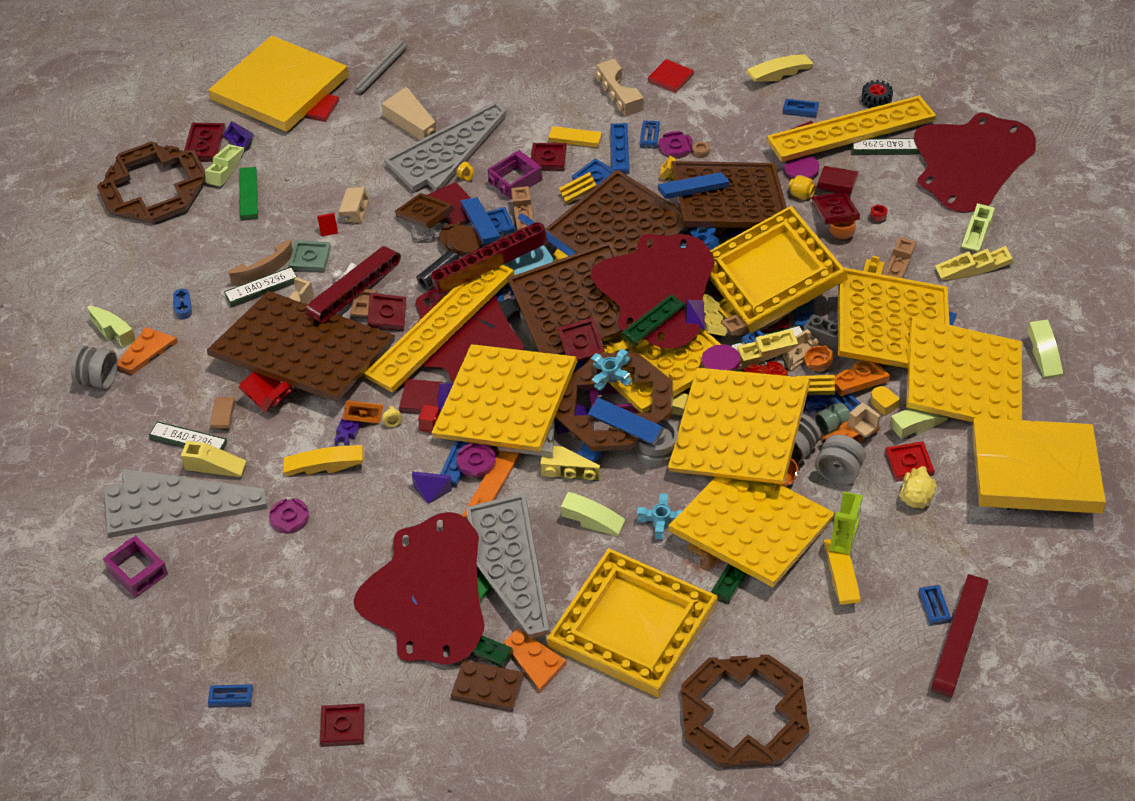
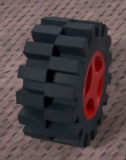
[861,80,893,109]

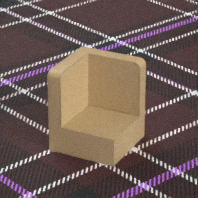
[289,277,314,304]
[848,402,880,438]

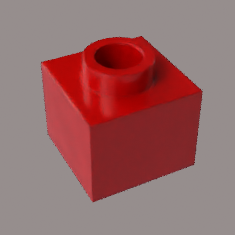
[418,404,440,433]

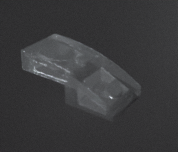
[410,223,448,243]

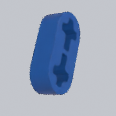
[173,289,192,319]

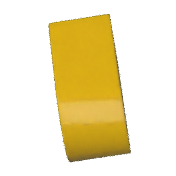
[871,386,900,416]

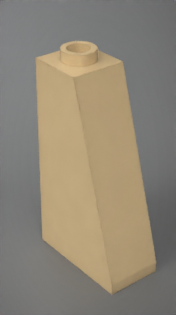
[382,87,437,140]

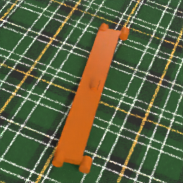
[462,446,521,520]

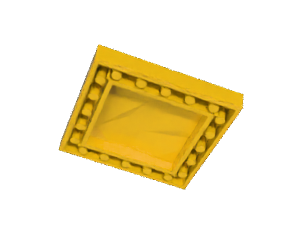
[208,35,349,132]
[709,206,848,333]
[972,418,1106,514]
[547,548,718,698]

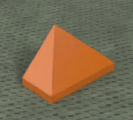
[342,400,383,423]

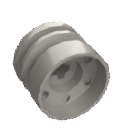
[71,345,118,389]
[791,413,821,464]

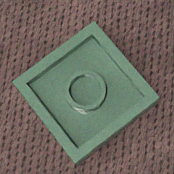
[288,240,331,273]

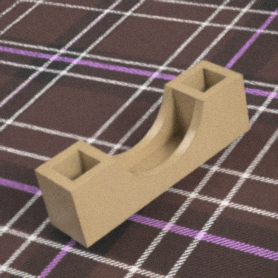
[595,59,644,117]

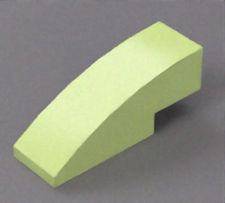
[205,144,244,186]
[961,203,995,252]
[87,306,135,348]
[1028,319,1063,379]
[890,408,948,439]
[561,492,625,537]

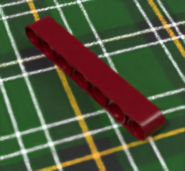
[431,222,548,293]
[305,246,401,323]
[931,574,989,698]

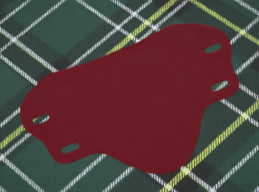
[914,112,1036,212]
[591,234,715,349]
[416,289,524,383]
[353,512,485,664]

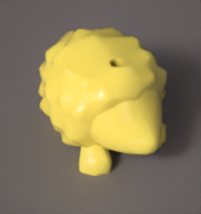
[899,466,937,509]

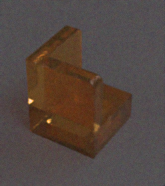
[687,543,717,571]

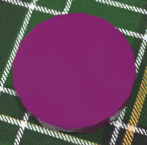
[659,131,693,159]
[784,155,819,180]
[702,344,740,371]
[457,443,496,477]
[269,498,309,534]

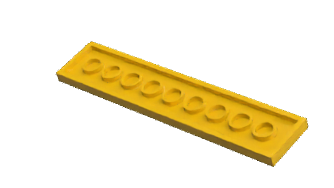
[766,95,936,162]
[364,265,515,393]

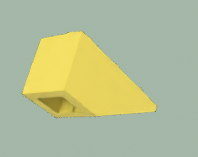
[181,441,247,477]
[541,446,600,480]

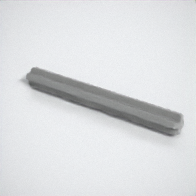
[354,41,407,94]

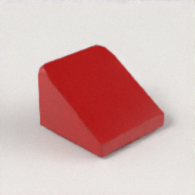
[317,213,338,237]

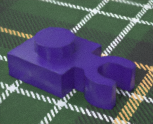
[334,419,361,446]

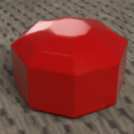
[870,204,888,222]

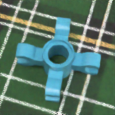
[591,349,632,391]
[637,493,683,540]

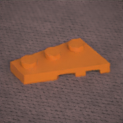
[117,327,178,375]
[835,360,890,396]
[504,628,567,693]

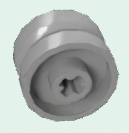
[635,420,678,468]
[815,435,866,485]

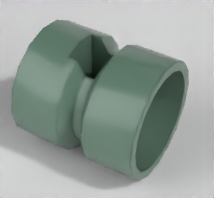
[815,402,850,435]

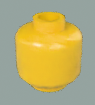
[788,175,816,200]

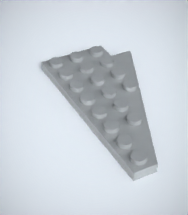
[384,101,506,191]
[104,469,267,538]
[466,493,551,639]

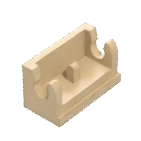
[339,187,370,224]
[778,329,818,371]

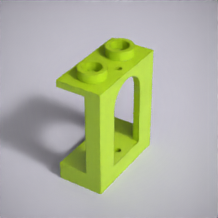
[830,491,863,555]

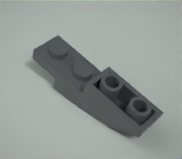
[804,314,870,362]

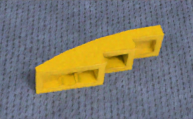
[283,445,364,477]
[824,539,861,605]

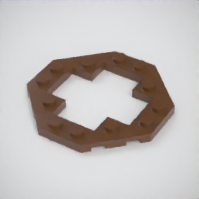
[97,142,205,223]
[555,352,674,451]
[681,654,810,767]

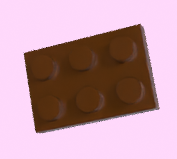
[395,193,454,229]
[451,660,524,712]

